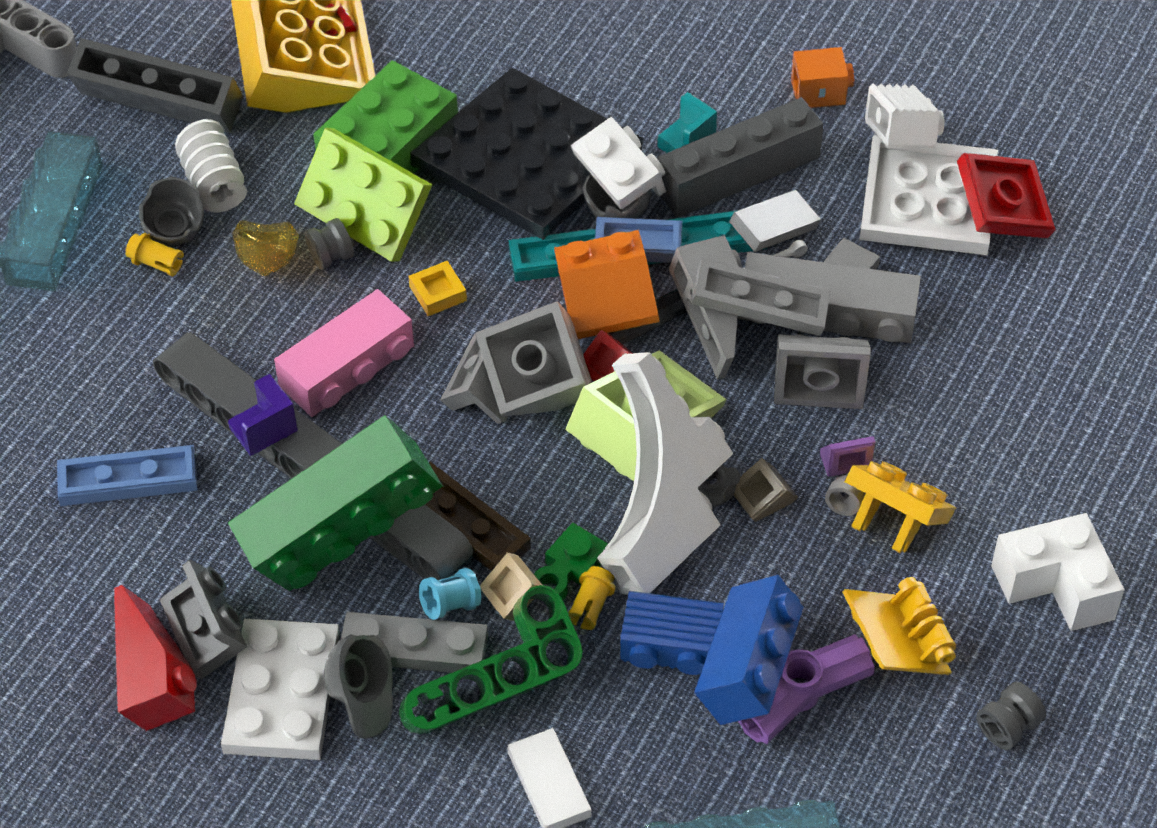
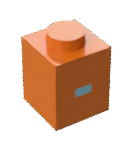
[791,47,854,108]

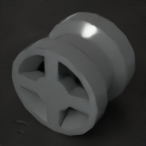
[305,218,354,270]

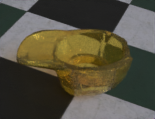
[232,220,299,276]

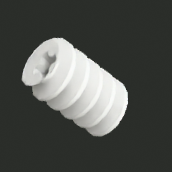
[175,119,248,213]

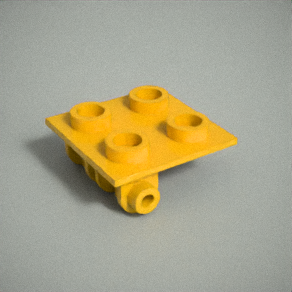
[842,577,956,675]

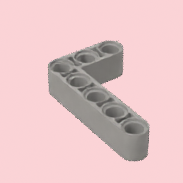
[0,0,77,78]

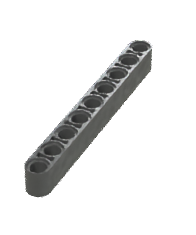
[153,332,474,580]

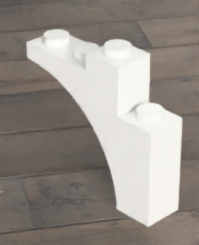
[597,352,733,595]

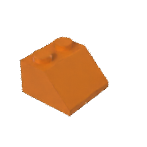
[554,230,660,339]

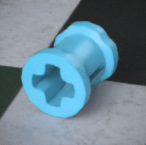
[419,568,482,620]

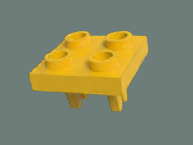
[844,461,957,553]

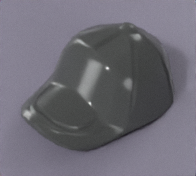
[324,634,393,739]

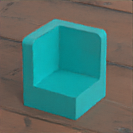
[657,92,717,153]

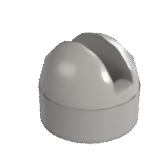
[825,475,865,516]

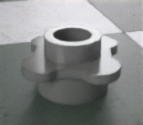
[698,465,740,507]

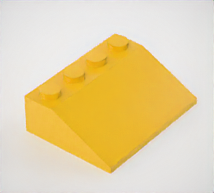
[231,0,375,112]

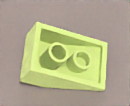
[565,350,727,481]

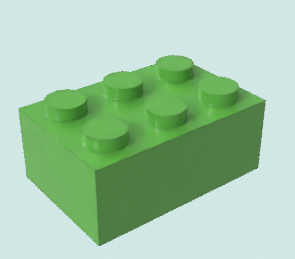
[314,60,458,174]

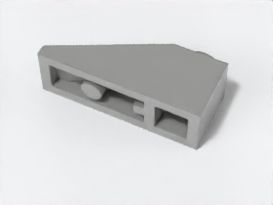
[669,235,742,380]

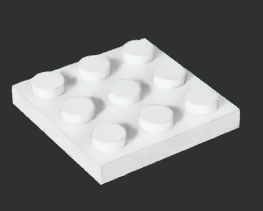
[859,135,998,255]

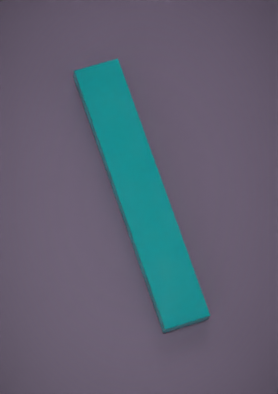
[508,211,767,282]

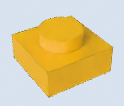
[408,260,467,316]

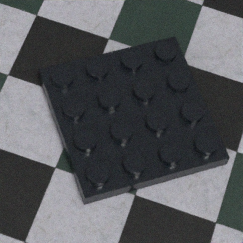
[410,68,643,240]

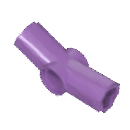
[738,635,875,744]

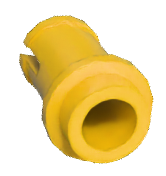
[125,232,184,277]
[568,566,616,630]

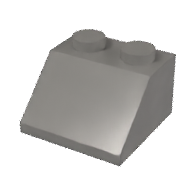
[475,301,592,416]
[774,334,871,409]

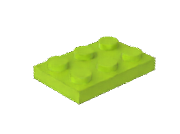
[294,128,432,262]

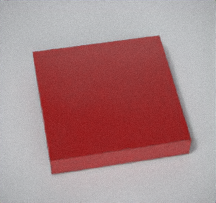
[957,153,1056,238]

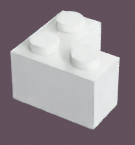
[991,513,1124,631]

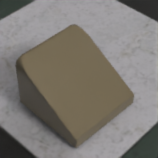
[734,458,799,522]

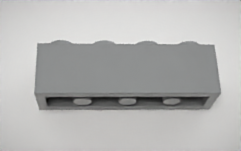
[738,252,921,343]

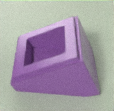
[820,436,875,476]

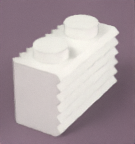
[865,83,944,148]

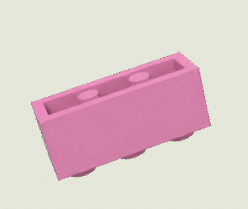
[274,289,414,417]

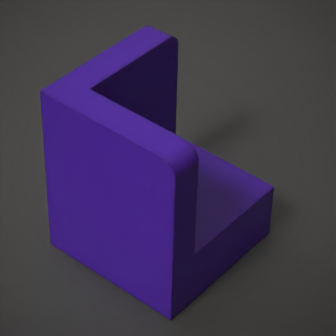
[228,374,298,456]

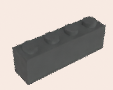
[67,38,244,133]
[657,97,824,218]

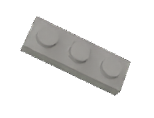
[691,258,831,336]
[341,612,488,673]

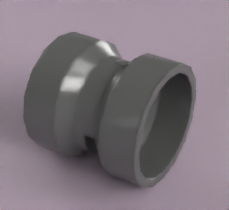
[976,682,1046,750]

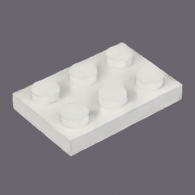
[221,619,340,760]

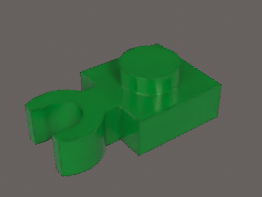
[534,522,608,600]

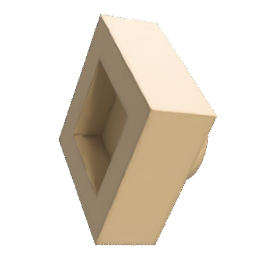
[480,552,542,621]

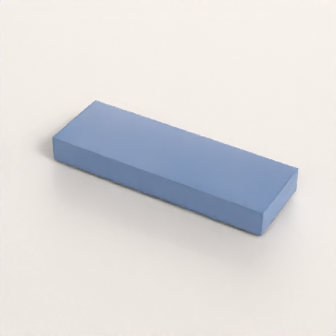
[57,445,198,506]

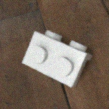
[571,116,666,210]

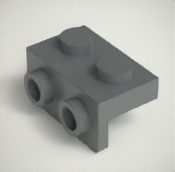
[159,559,247,679]

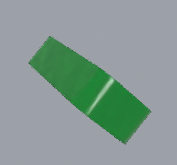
[399,585,583,734]

